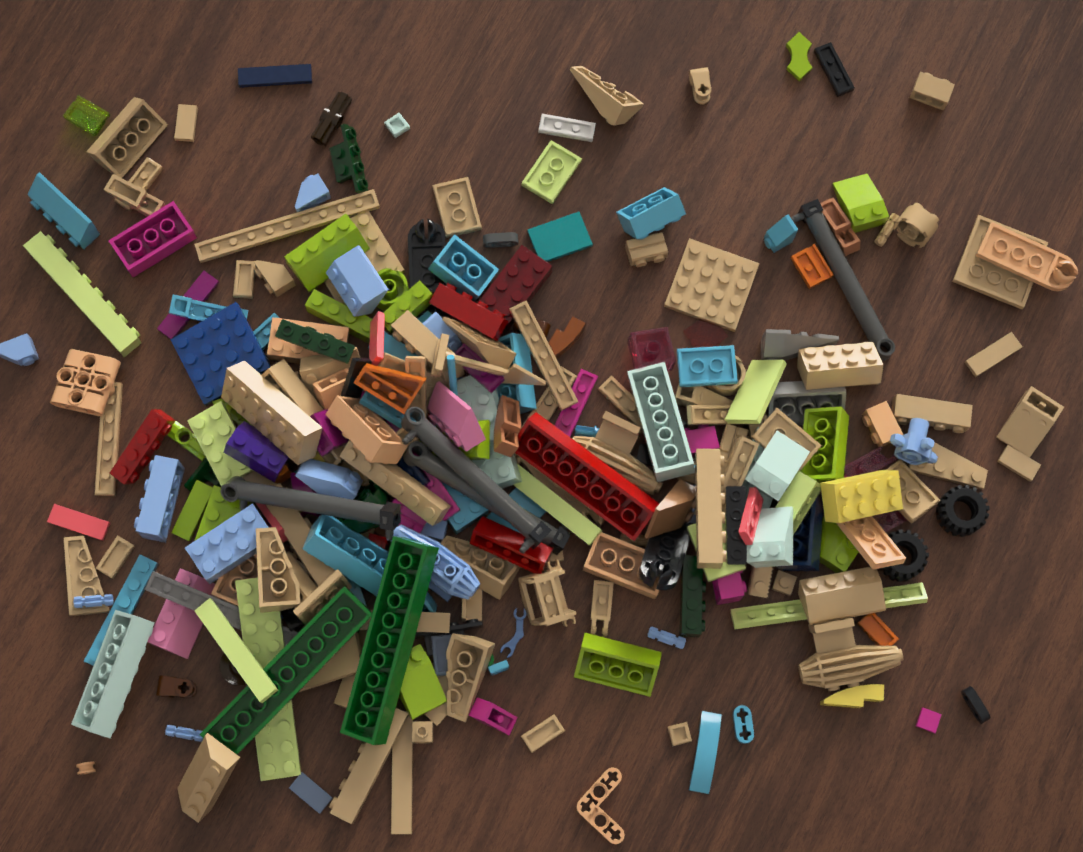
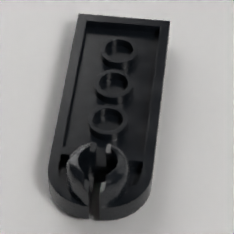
[408,219,449,317]
[639,522,694,590]

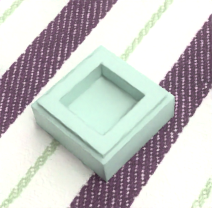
[384,113,410,138]

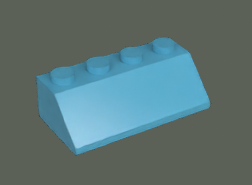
[28,172,100,249]
[496,333,537,414]

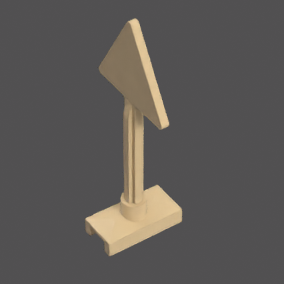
[430,333,546,386]

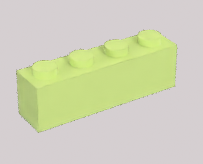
[775,471,821,535]

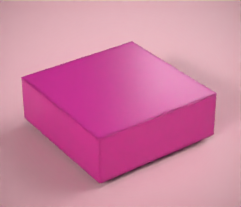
[915,707,942,734]

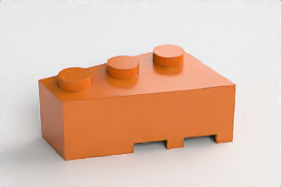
[354,363,427,414]

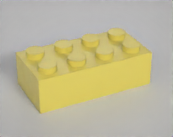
[820,470,903,523]

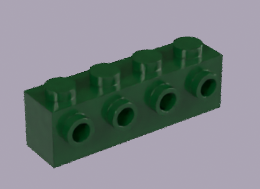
[679,555,706,637]

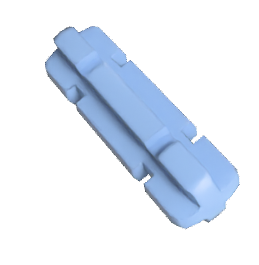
[73,594,114,608]
[647,626,686,649]
[165,725,203,742]

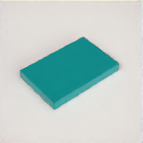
[527,212,593,262]

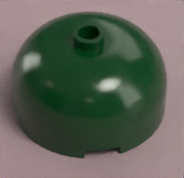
[335,480,390,534]

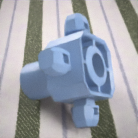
[890,418,938,465]

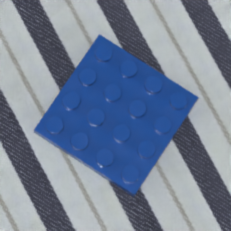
[170,302,271,406]

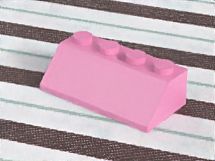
[427,381,486,452]
[147,568,215,659]

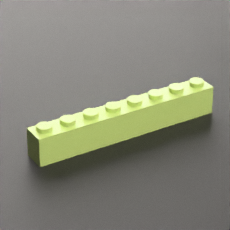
[23,231,142,357]

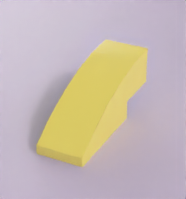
[820,684,884,709]

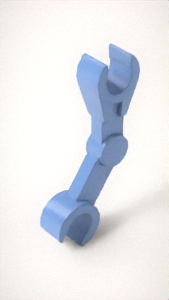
[501,608,527,658]

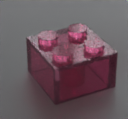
[627,327,676,371]

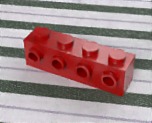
[429,282,508,341]
[109,409,176,485]
[469,516,553,574]

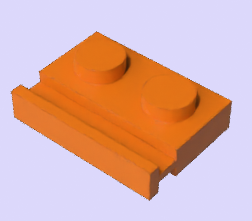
[790,244,834,289]

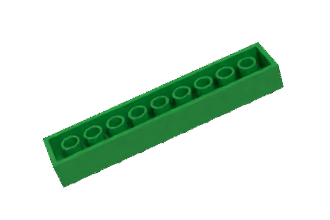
[340,536,439,745]
[199,586,372,755]

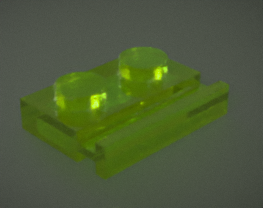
[63,95,110,136]

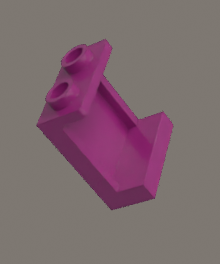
[310,409,349,457]

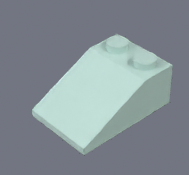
[745,431,810,501]
[747,506,793,568]

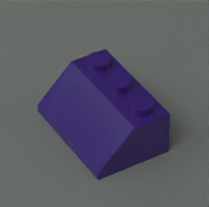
[223,421,290,483]

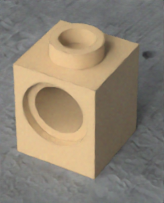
[412,721,433,744]

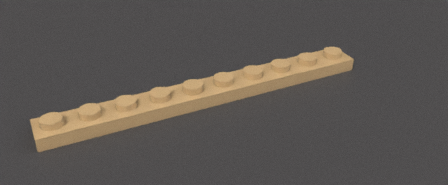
[194,189,380,263]

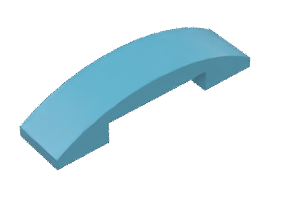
[169,294,249,322]
[689,711,722,794]

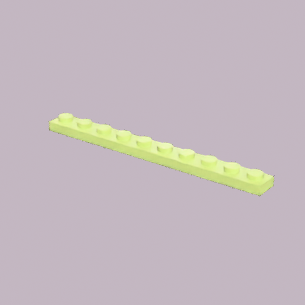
[730,583,928,629]

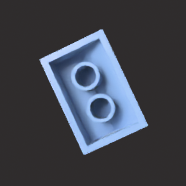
[326,246,389,317]

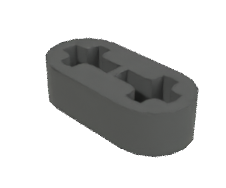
[483,232,519,248]

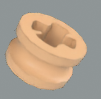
[76,761,96,775]

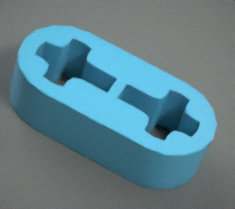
[732,705,754,744]

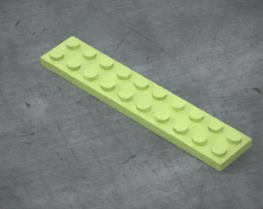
[235,577,301,781]

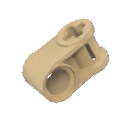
[689,67,711,105]

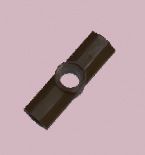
[311,92,352,146]

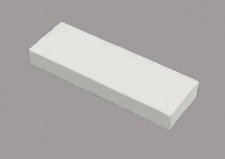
[538,114,596,142]

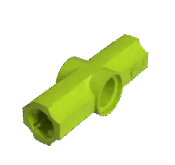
[167,421,206,461]

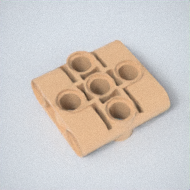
[50,349,121,416]

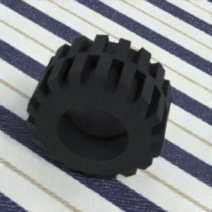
[936,485,990,537]
[879,529,929,582]

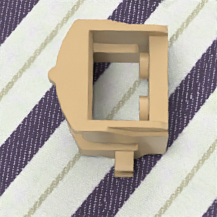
[518,559,576,627]

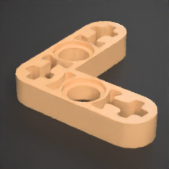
[576,767,625,844]

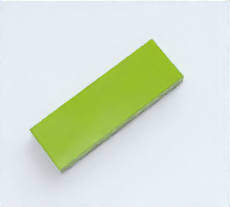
[171,480,213,541]

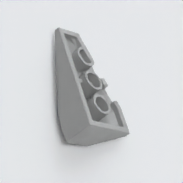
[761,329,839,361]

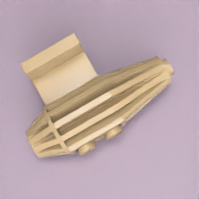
[572,411,663,495]
[798,618,903,691]

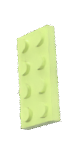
[187,401,254,487]

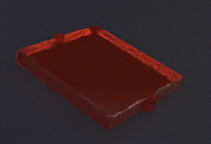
[683,319,728,348]

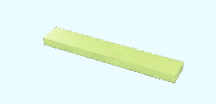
[513,464,602,546]
[195,598,278,703]

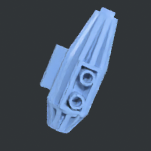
[391,524,480,602]

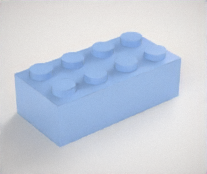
[134,455,185,543]
[185,503,269,584]

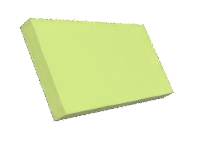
[725,360,787,424]

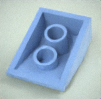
[295,459,363,500]

